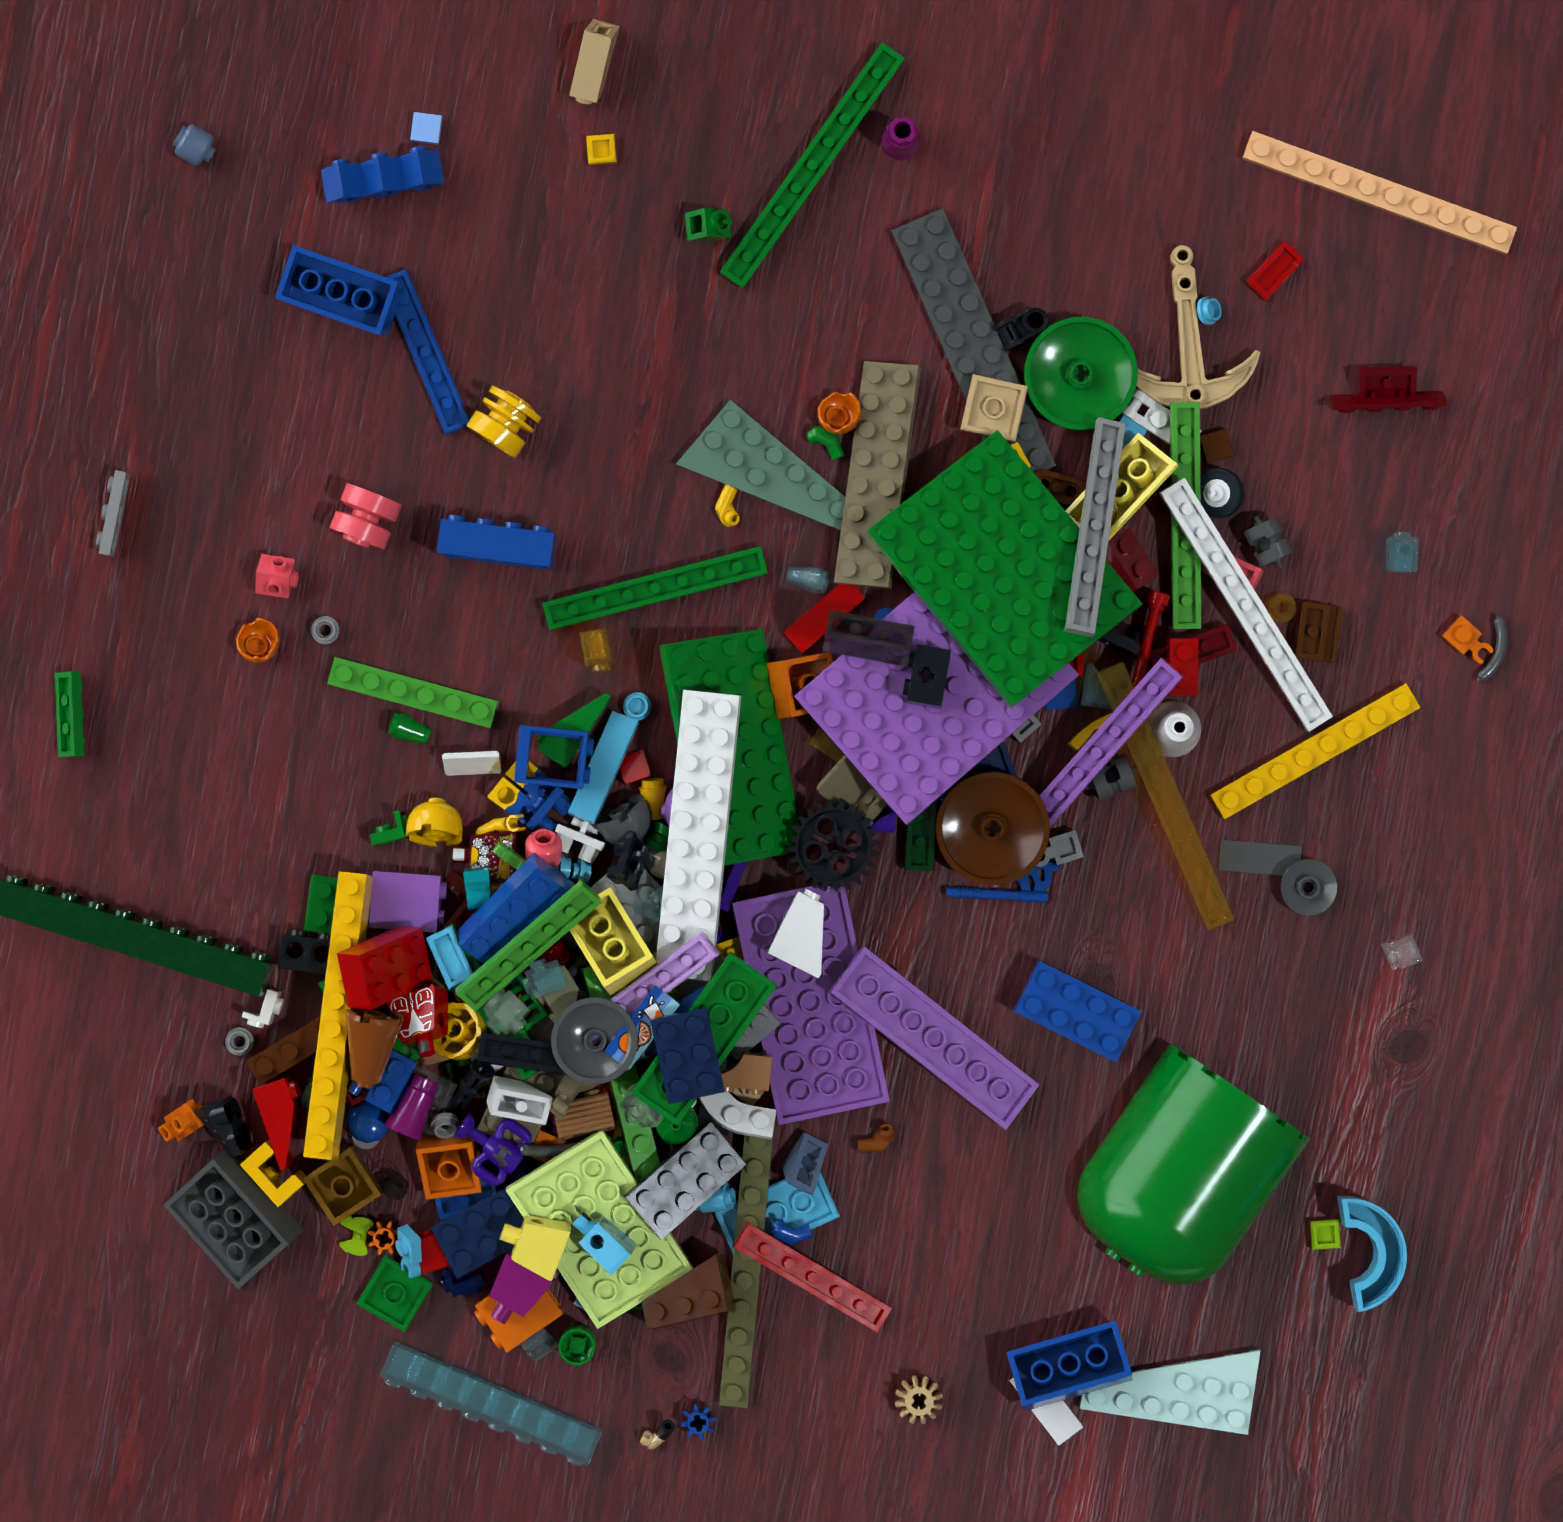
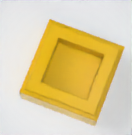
[586,134,617,166]

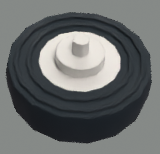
[1200,468,1245,519]

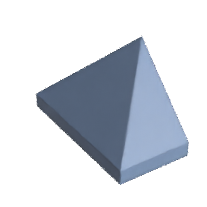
[781,1133,828,1195]

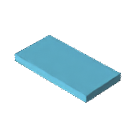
[715,1172,840,1253]

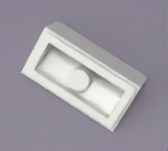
[442,751,502,776]

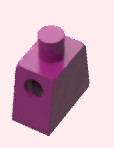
[489,1251,555,1324]

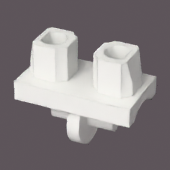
[555,817,606,863]

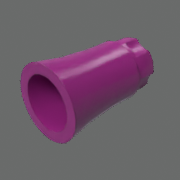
[881,117,920,160]
[384,1073,438,1140]

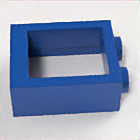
[514,725,594,789]

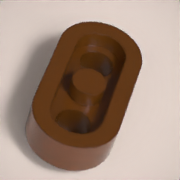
[1034,470,1085,506]

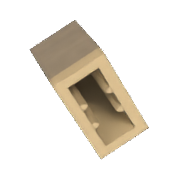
[569,19,620,104]

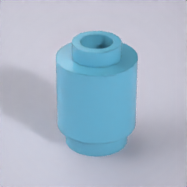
[696,1182,736,1213]

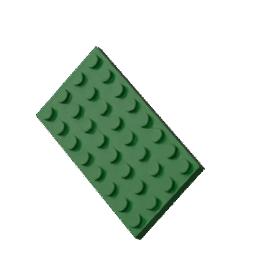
[659,629,800,866]

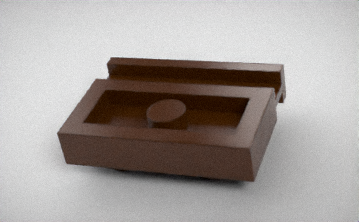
[1294,602,1343,663]

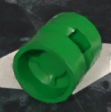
[558,1324,597,1365]

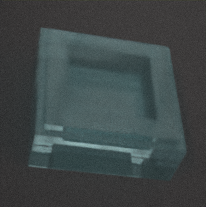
[520,1328,558,1362]

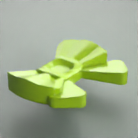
[339,1215,374,1256]

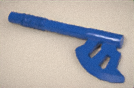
[946,861,1061,903]

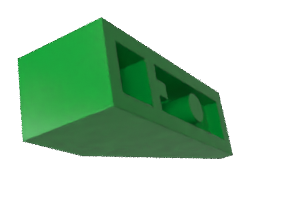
[536,693,612,768]

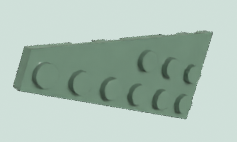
[676,400,845,531]

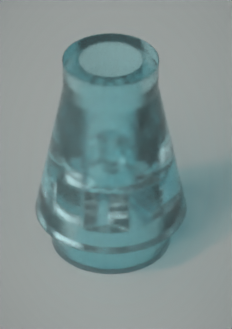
[786,566,829,595]

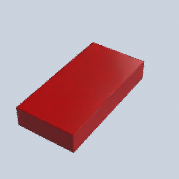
[1245,240,1305,301]

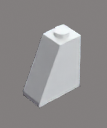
[767,889,824,978]

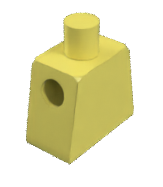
[499,1216,571,1281]

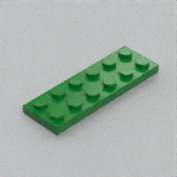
[631,952,777,1126]

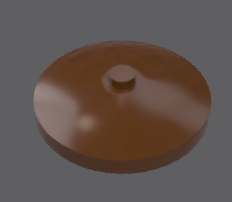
[936,771,1050,885]

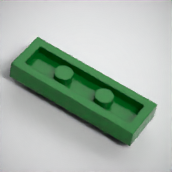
[55,671,85,757]

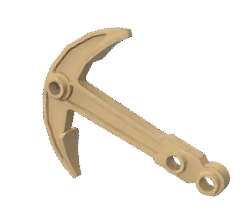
[1136,245,1260,410]

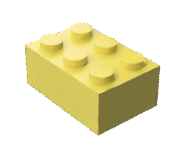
[570,887,658,995]

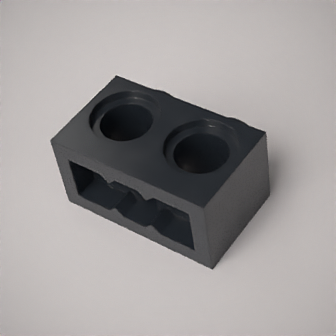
[278,929,331,974]

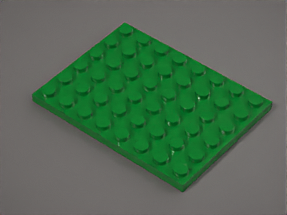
[866,430,1142,709]

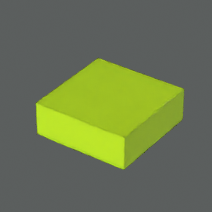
[1309,1219,1341,1250]

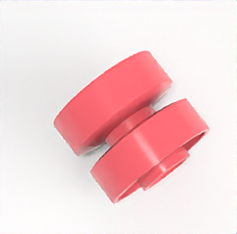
[329,483,402,550]

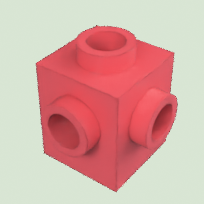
[255,554,299,599]

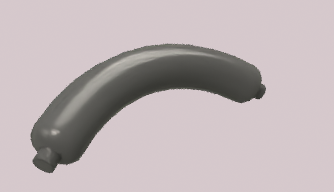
[1476,615,1508,682]
[520,1141,580,1157]

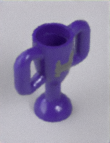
[453,1114,532,1186]

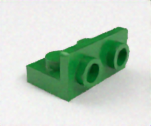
[304,874,338,935]

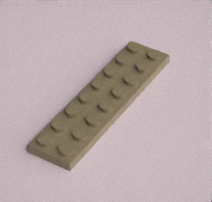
[834,361,921,589]

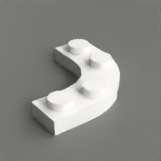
[699,1056,776,1140]

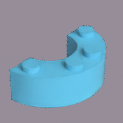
[1337,1195,1407,1312]

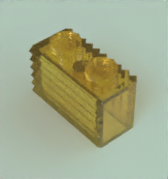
[579,628,615,673]

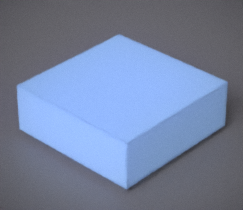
[410,112,443,145]

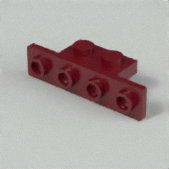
[1330,366,1447,413]

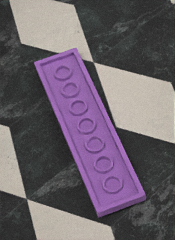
[828,946,1039,1130]

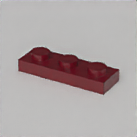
[1149,624,1237,667]

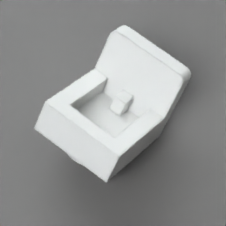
[242,988,284,1028]

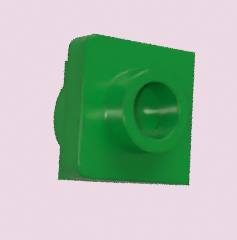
[370,810,408,846]

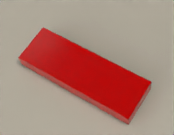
[784,584,866,654]

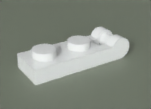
[1121,389,1202,445]

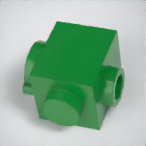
[685,208,733,242]

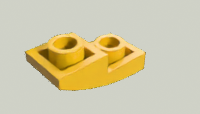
[1067,713,1112,751]

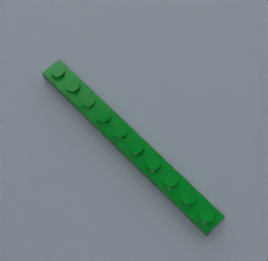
[720,43,905,289]

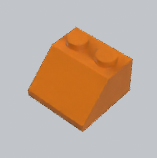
[766,652,833,719]
[416,1132,482,1200]

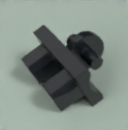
[607,832,655,891]

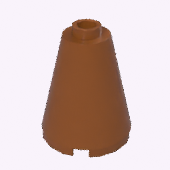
[346,1007,404,1088]

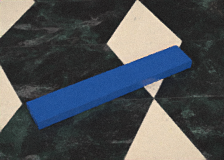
[387,269,470,435]

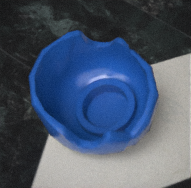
[347,1101,390,1143]

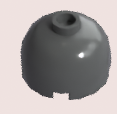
[595,794,652,845]

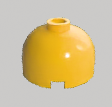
[406,798,463,847]
[433,1002,487,1060]

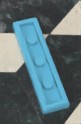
[568,711,639,825]

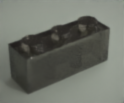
[823,610,915,667]

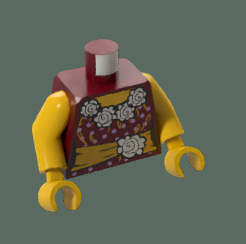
[453,814,526,895]

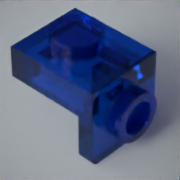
[441,1267,487,1298]

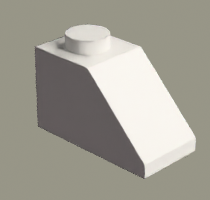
[486,1075,553,1125]

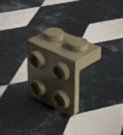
[816,755,887,821]

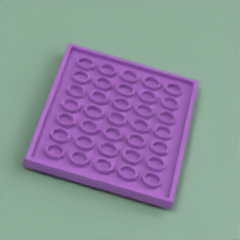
[794,592,1079,825]

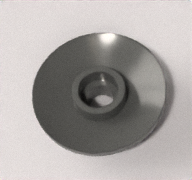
[1280,859,1337,916]

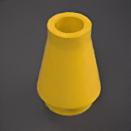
[639,778,667,820]

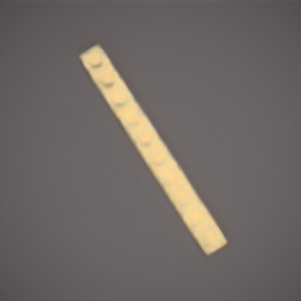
[1096,661,1235,931]

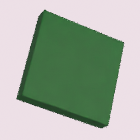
[356,1254,434,1332]

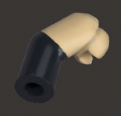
[640,1419,675,1450]

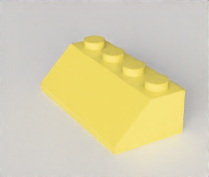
[1066,433,1178,540]

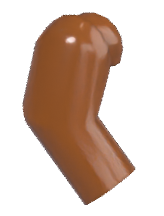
[858,1123,895,1153]

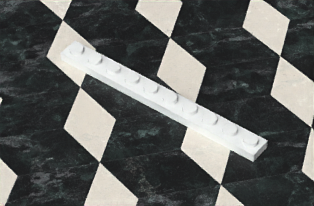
[1159,478,1333,732]

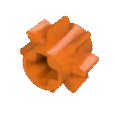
[368,1220,398,1255]

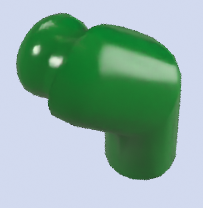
[807,426,845,460]

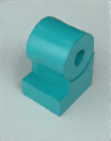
[463,867,491,911]

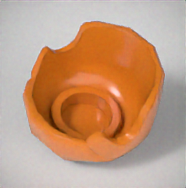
[818,392,861,435]
[236,618,279,663]

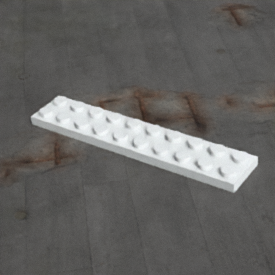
[656,690,741,981]

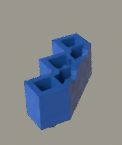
[321,146,444,203]

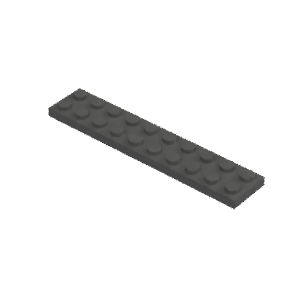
[891,208,1056,473]

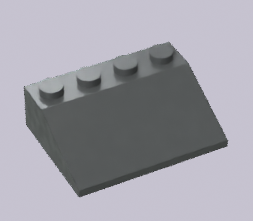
[163,1149,304,1289]

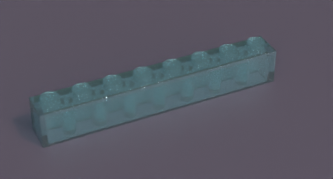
[380,1341,603,1467]

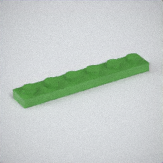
[327,657,499,728]
[455,880,602,1012]

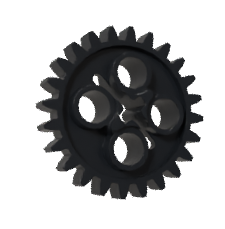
[788,800,881,893]

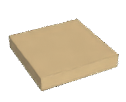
[960,374,1028,442]

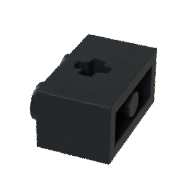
[903,644,951,709]

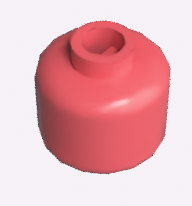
[525,829,562,868]

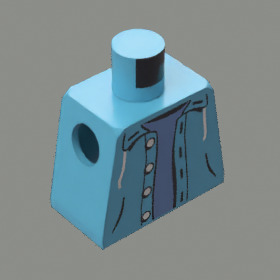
[573,1212,637,1276]

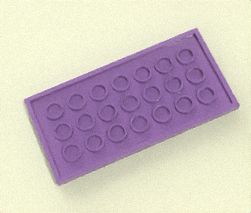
[732,884,890,1125]

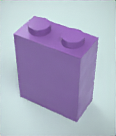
[369,871,447,933]

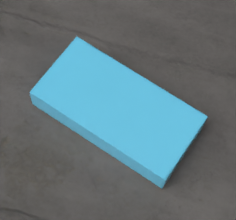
[426,926,473,990]

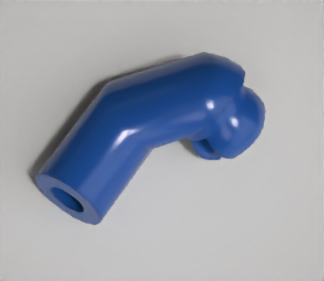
[771,1219,813,1245]

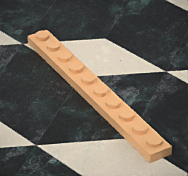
[1242,131,1517,255]

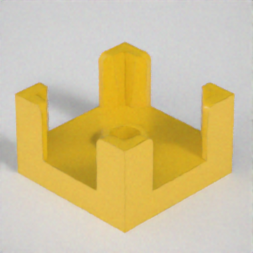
[240,1140,307,1207]

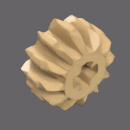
[895,1375,943,1424]

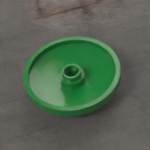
[1024,317,1138,431]

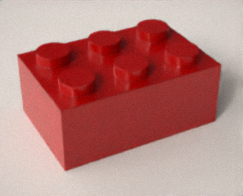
[337,926,433,1010]

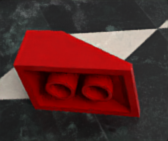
[252,1075,303,1170]

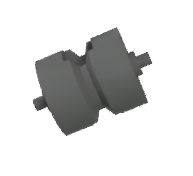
[1243,516,1294,569]
[1085,753,1139,802]

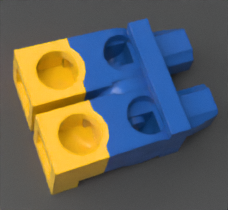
[487,761,572,831]

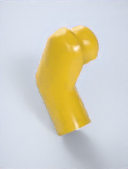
[715,484,740,527]

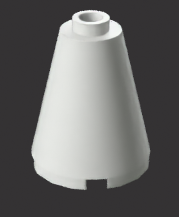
[1145,701,1201,757]

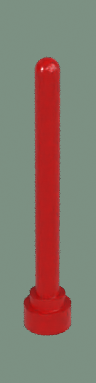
[1128,591,1170,695]

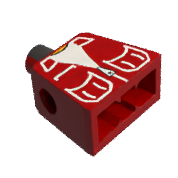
[387,984,448,1057]

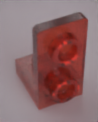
[440,870,473,931]

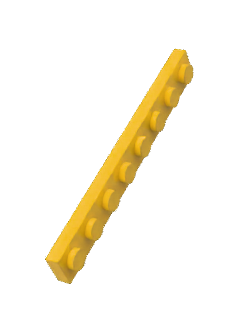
[1210,683,1421,819]

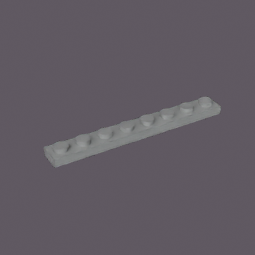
[1064,417,1126,637]

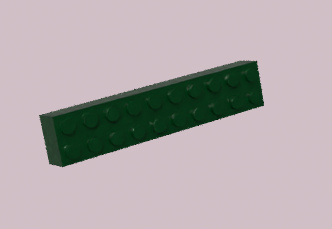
[0,874,276,997]

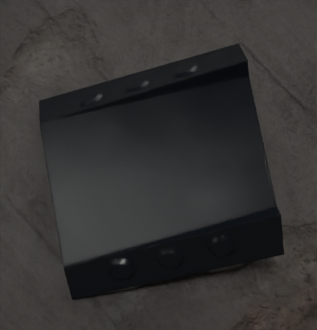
[1098,621,1142,657]
[193,1095,254,1157]

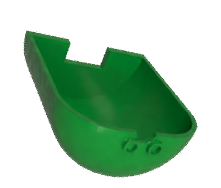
[1077,1043,1310,1285]

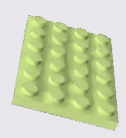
[506,1129,694,1329]

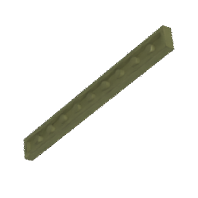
[719,1126,775,1408]

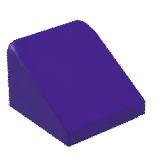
[868,811,896,833]

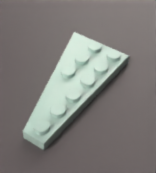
[1079,1349,1260,1435]

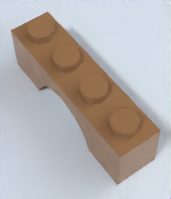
[721,1051,772,1095]

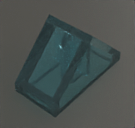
[1079,662,1121,711]

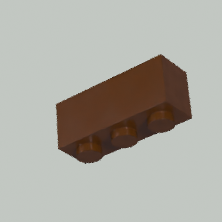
[246,1017,321,1085]

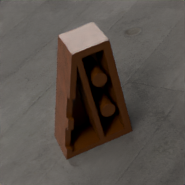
[641,1255,737,1329]

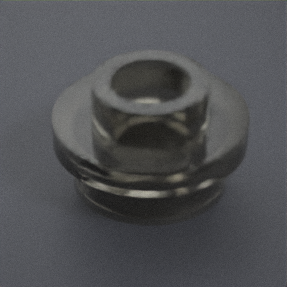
[381,1173,408,1200]

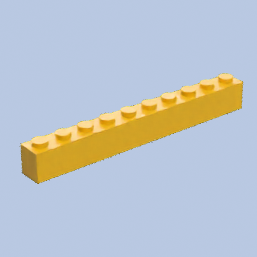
[303,871,373,1160]

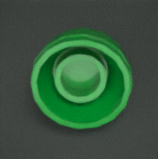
[655,1107,698,1145]

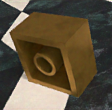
[303,1145,384,1226]

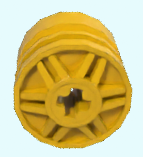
[466,385,542,459]

